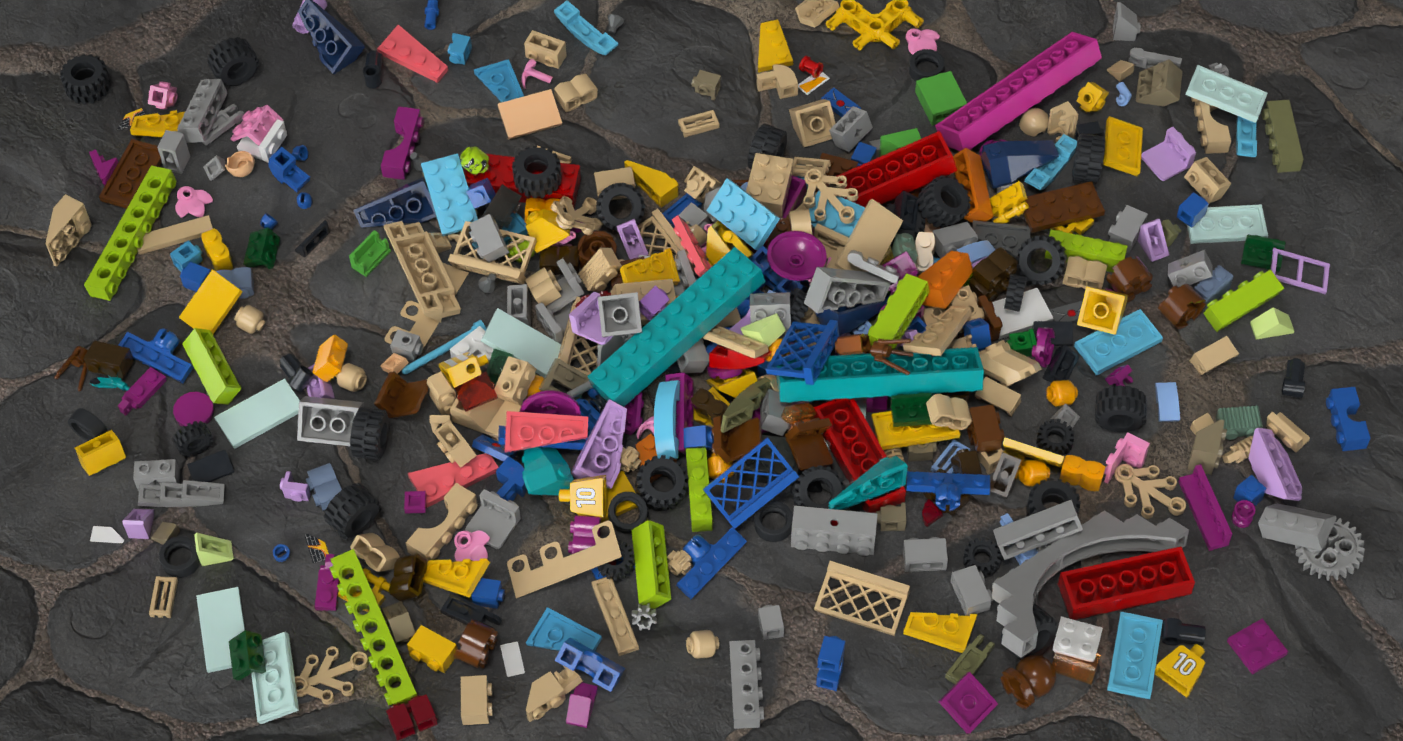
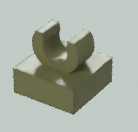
[1161,219,1182,247]

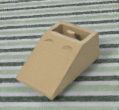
[45,194,92,267]

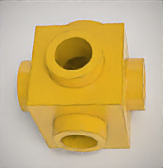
[1076,82,1109,112]

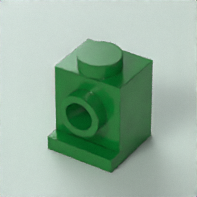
[1005,329,1037,357]

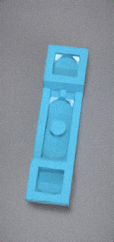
[554,0,618,56]
[1236,116,1257,157]
[1024,134,1077,190]
[654,380,680,459]

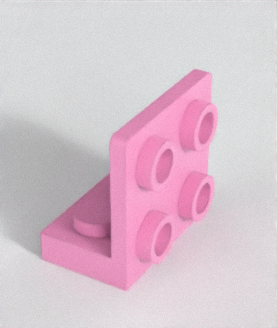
[230,105,283,146]
[1104,432,1150,484]

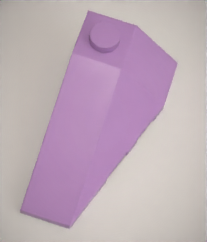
[571,399,627,489]

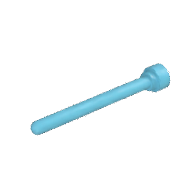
[401,320,486,375]

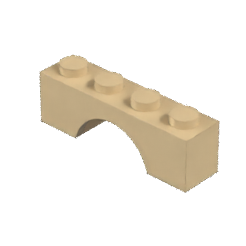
[1191,97,1231,154]
[406,483,478,562]

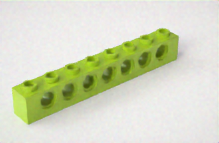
[84,166,177,301]
[329,549,417,706]

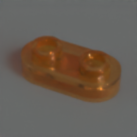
[781,403,816,425]

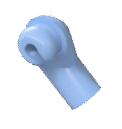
[1116,82,1132,106]

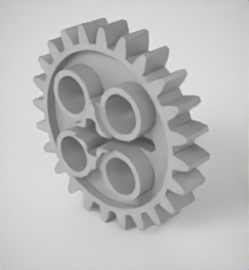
[1295,518,1365,581]

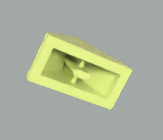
[1250,307,1294,339]
[741,313,786,347]
[194,533,234,566]

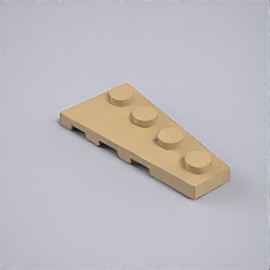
[903,306,972,356]

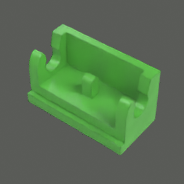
[349,230,391,277]

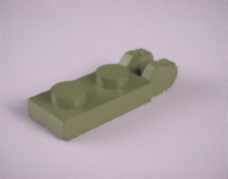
[945,634,995,684]

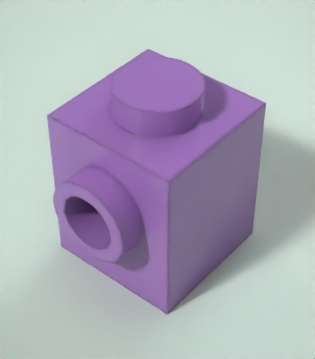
[639,285,670,321]

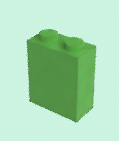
[915,71,967,126]

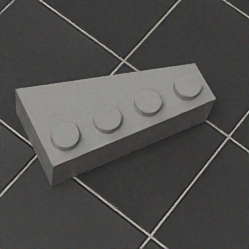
[804,267,891,313]

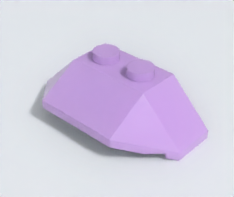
[1249,428,1302,501]

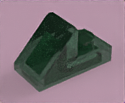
[482,349,514,390]

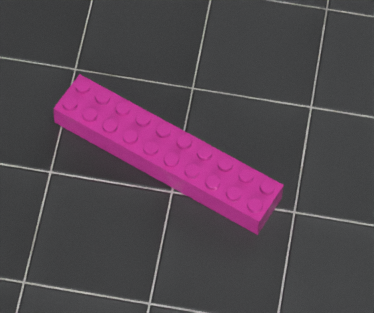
[935,32,1102,151]

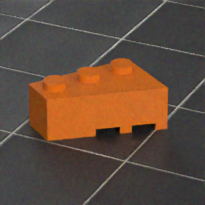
[918,251,973,309]

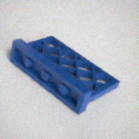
[766,320,840,385]
[703,438,799,529]

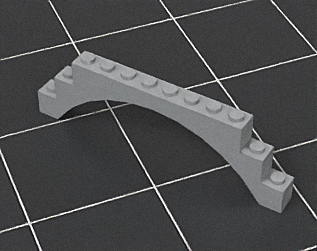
[992,510,1189,657]

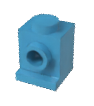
[448,33,472,65]
[170,241,203,271]

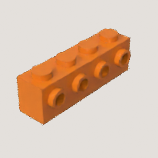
[953,148,993,223]

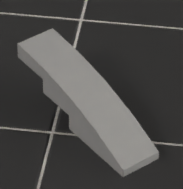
[137,480,224,507]

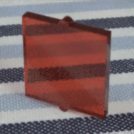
[455,372,498,412]

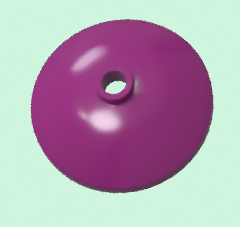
[767,231,827,281]
[519,390,581,416]

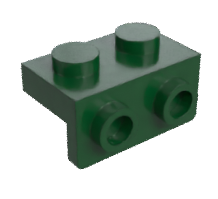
[243,228,280,269]
[1241,234,1286,271]
[890,392,932,427]
[228,630,266,681]

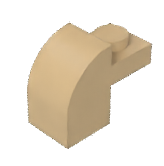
[756,64,798,99]
[788,209,812,235]

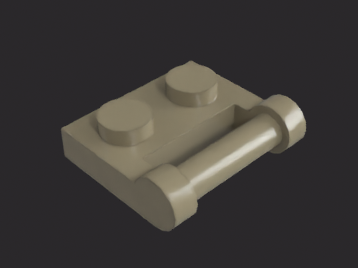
[539,358,589,400]

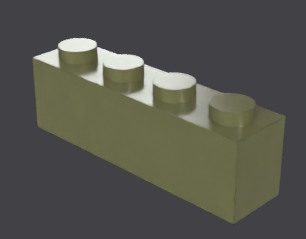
[1262,100,1304,173]

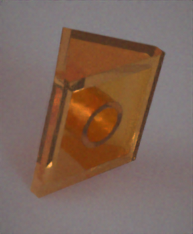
[1052,653,1101,684]

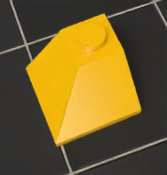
[526,209,570,253]
[706,220,735,266]
[1077,286,1128,335]
[706,368,757,398]

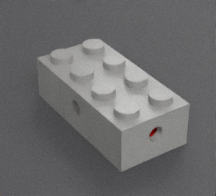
[791,506,877,556]

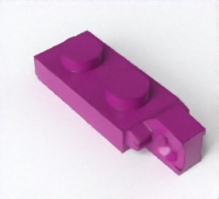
[118,367,167,416]
[315,554,340,611]

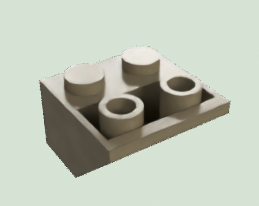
[1136,59,1183,106]
[1187,420,1227,475]

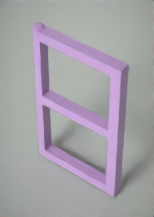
[1271,248,1330,294]

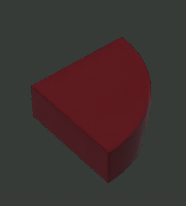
[922,499,943,527]

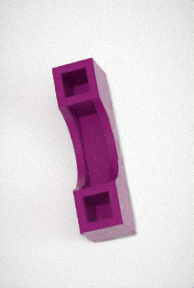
[381,106,424,180]

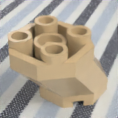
[979,340,1042,387]

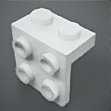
[237,119,287,163]
[1053,617,1103,662]

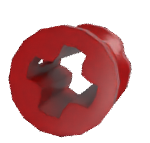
[799,56,824,78]

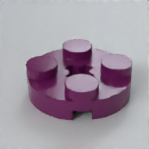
[1032,327,1055,368]

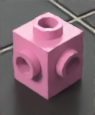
[148,81,178,109]

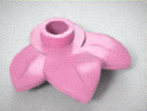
[906,29,940,54]
[175,186,213,218]
[454,530,490,561]

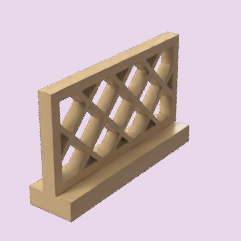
[637,208,696,275]
[448,221,537,284]
[558,296,598,376]
[814,561,910,636]

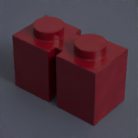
[386,694,438,741]

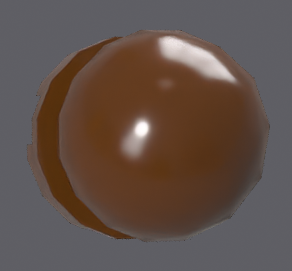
[1000,655,1056,709]

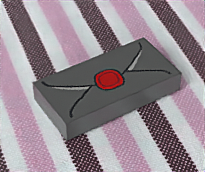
[1049,301,1083,324]

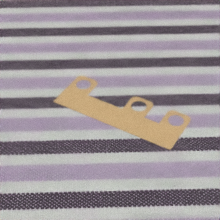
[385,263,469,348]
[507,521,622,598]

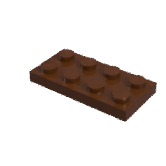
[99,139,162,208]
[1022,181,1105,233]

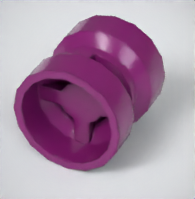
[1231,500,1256,528]

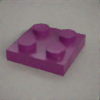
[1227,618,1288,675]
[938,672,998,734]

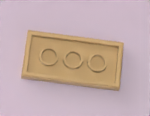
[835,199,903,272]

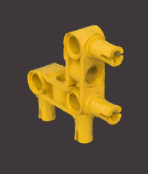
[826,0,924,50]

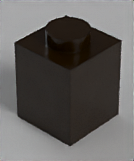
[950,449,982,474]

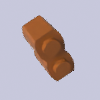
[835,334,872,355]

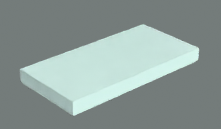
[1185,65,1267,123]
[1187,204,1268,244]
[481,308,561,378]
[214,378,300,449]
[196,587,245,673]
[251,632,299,724]

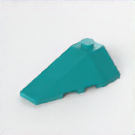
[522,447,574,495]
[828,456,908,510]

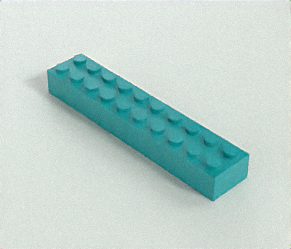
[587,247,765,407]
[776,347,984,403]

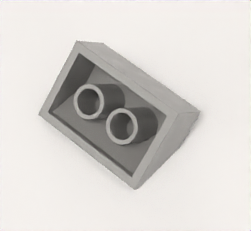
[297,396,364,446]
[1258,503,1337,551]

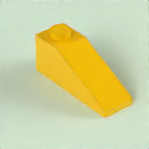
[624,160,679,208]

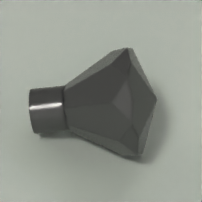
[608,14,625,35]
[410,152,429,171]
[478,273,497,293]

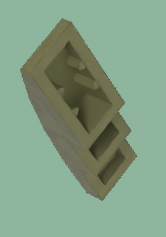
[720,377,771,433]

